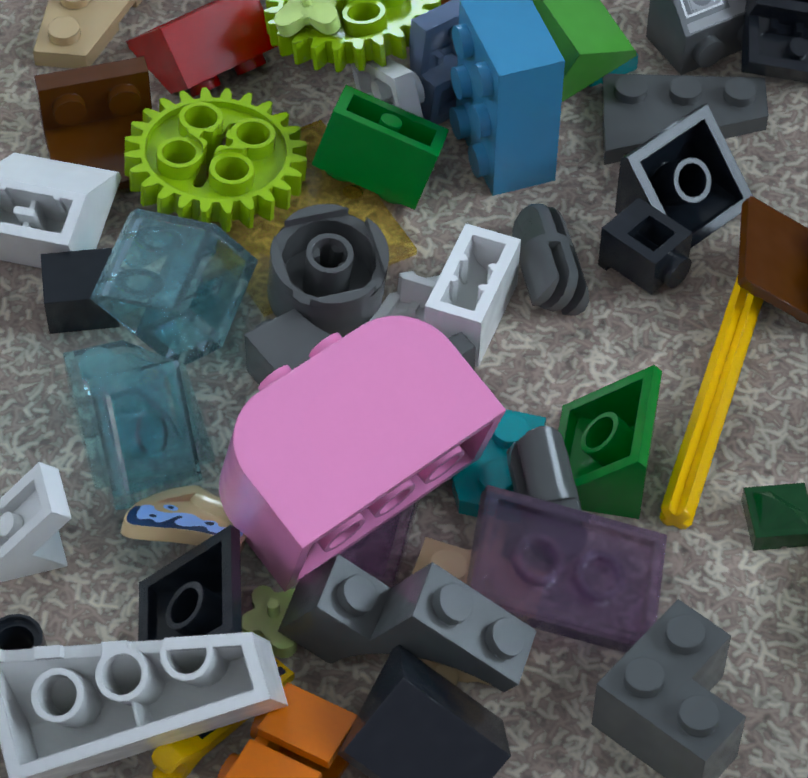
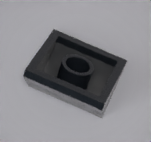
[615,104,753,249]
[138,525,242,641]
[337,645,511,778]

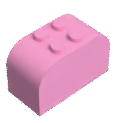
[219,316,506,592]

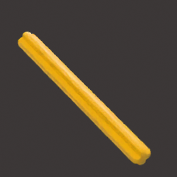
[659,275,763,529]

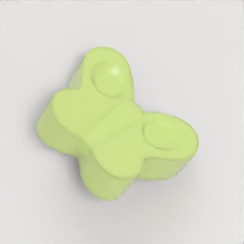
[274,0,341,37]
[242,585,297,658]

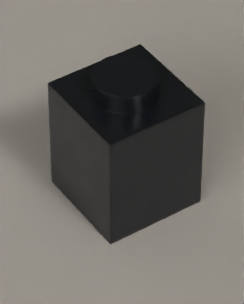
[41,248,129,334]

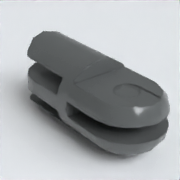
[512,204,589,316]
[507,426,586,567]

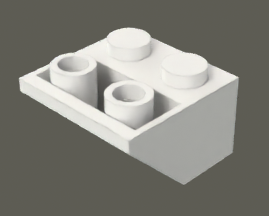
[0,152,122,268]

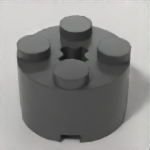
[267,204,389,337]

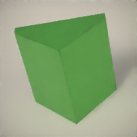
[532,0,637,102]

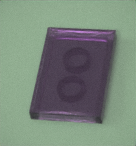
[466,485,667,653]

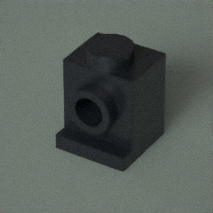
[598,197,693,295]

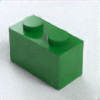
[311,85,449,210]

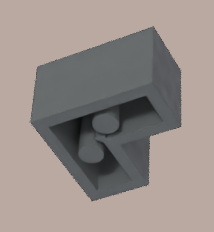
[591,599,746,778]

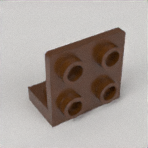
[34,56,152,190]
[738,196,808,325]

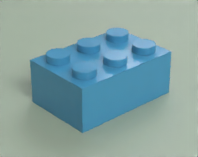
[449,0,565,196]

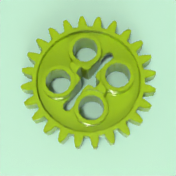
[264,0,441,72]
[124,87,307,232]

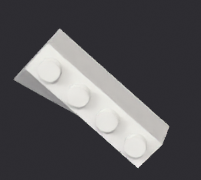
[0,632,288,778]

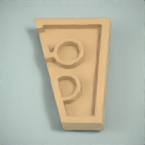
[33,0,142,69]

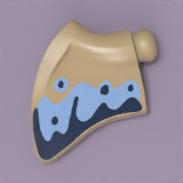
[120,485,247,554]

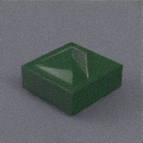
[741,483,808,551]

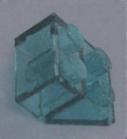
[90,208,258,368]

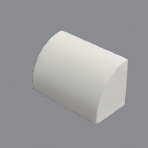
[424,223,521,367]

